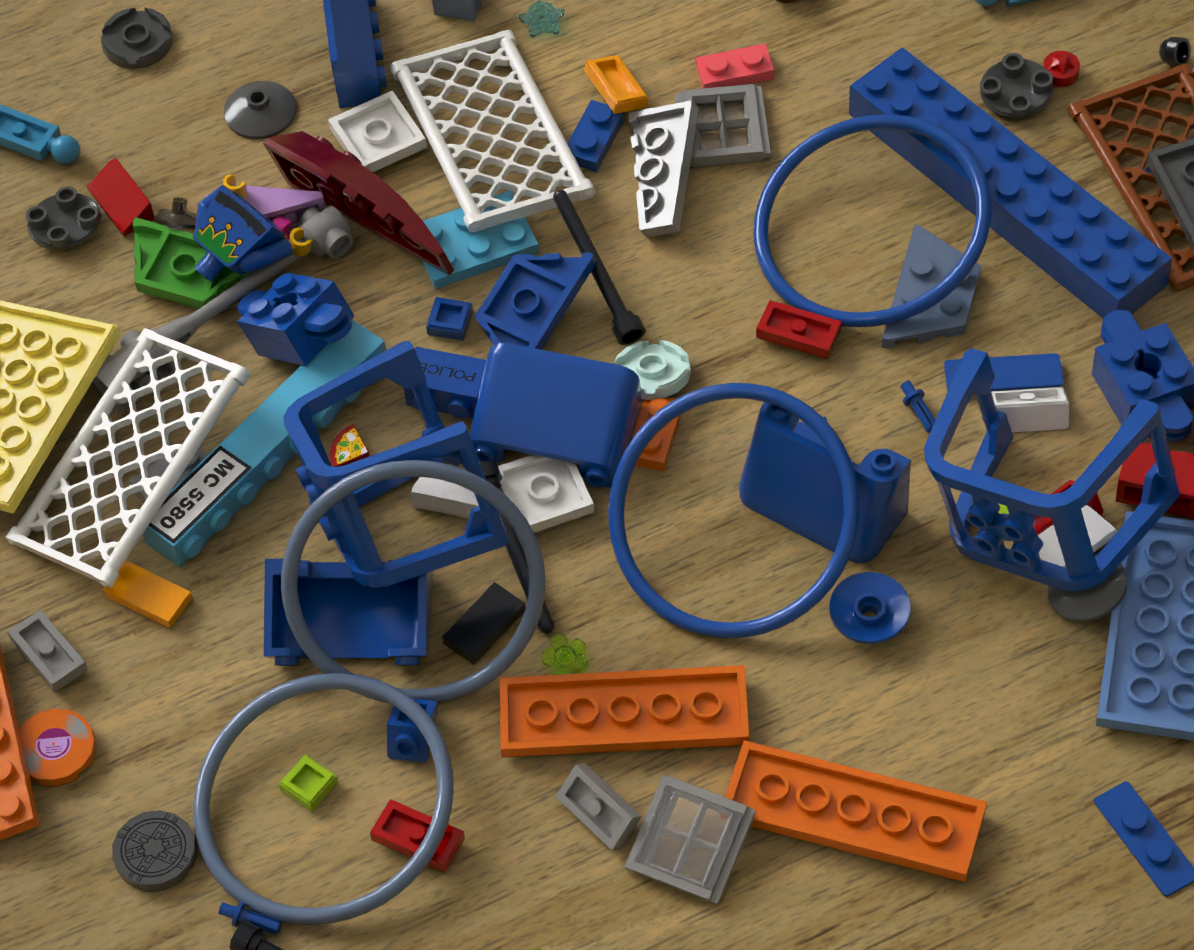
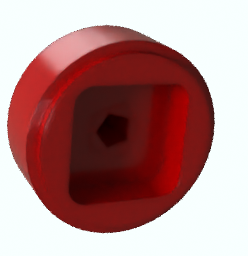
[1043,51,1080,87]

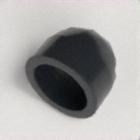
[1159,37,1191,66]

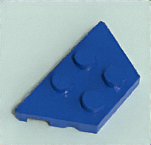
[474,253,598,350]

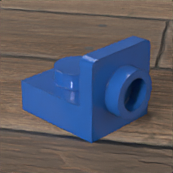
[387,698,437,762]

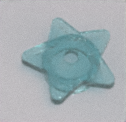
[519,0,565,38]

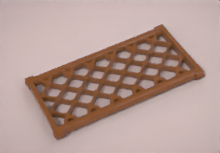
[1067,63,1194,292]

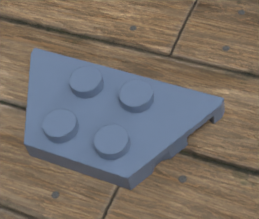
[882,225,981,349]

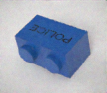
[404,347,486,418]

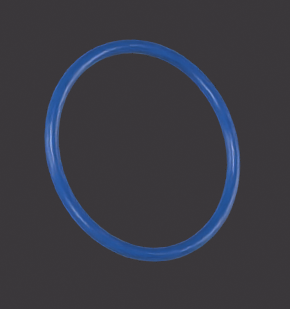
[753,114,991,328]
[608,383,860,638]

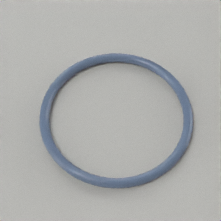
[281,460,546,703]
[193,673,454,925]

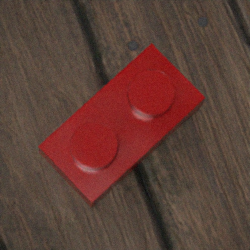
[756,300,842,359]
[370,799,465,872]

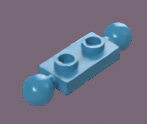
[0,104,81,164]

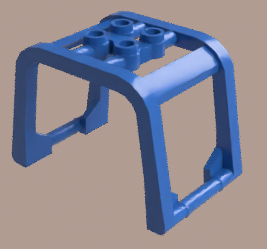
[283,341,509,588]
[924,349,1180,592]

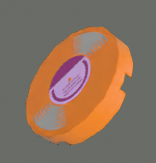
[19,708,97,787]

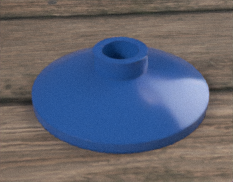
[829,572,910,644]

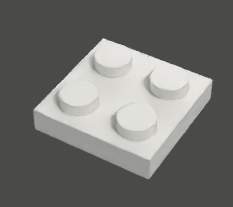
[328,90,427,172]
[498,455,594,533]

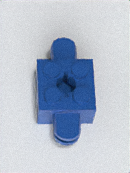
[237,273,354,366]
[1092,310,1194,443]

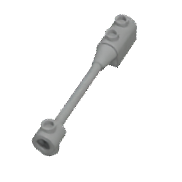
[92,206,353,413]

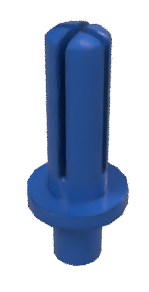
[900,380,936,433]
[218,902,281,935]

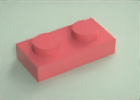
[695,44,774,89]

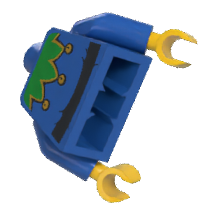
[193,174,312,282]

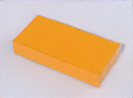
[584,55,649,114]
[102,560,193,629]

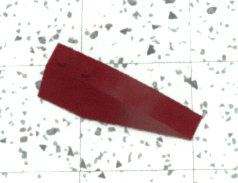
[263,131,454,275]

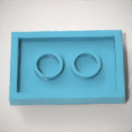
[420,191,539,289]

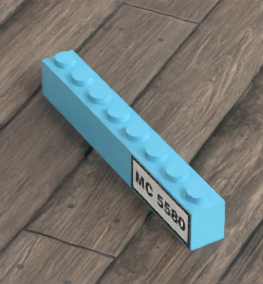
[143,319,386,567]

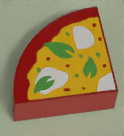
[330,424,370,467]

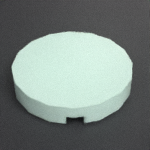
[615,340,691,400]

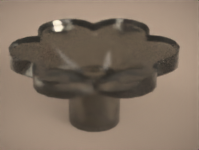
[155,197,197,230]

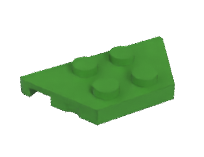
[133,217,252,309]

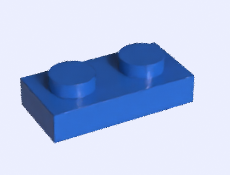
[567,100,625,172]

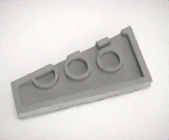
[629,100,699,238]

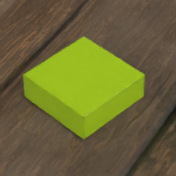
[279,755,338,812]

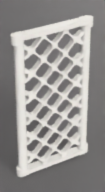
[390,30,596,232]
[5,328,251,588]

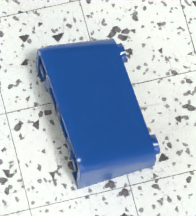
[470,343,642,488]
[739,402,911,563]
[264,558,433,666]

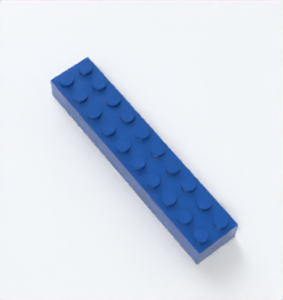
[849,47,1172,318]

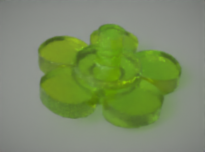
[541,634,587,675]

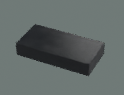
[442,582,526,665]

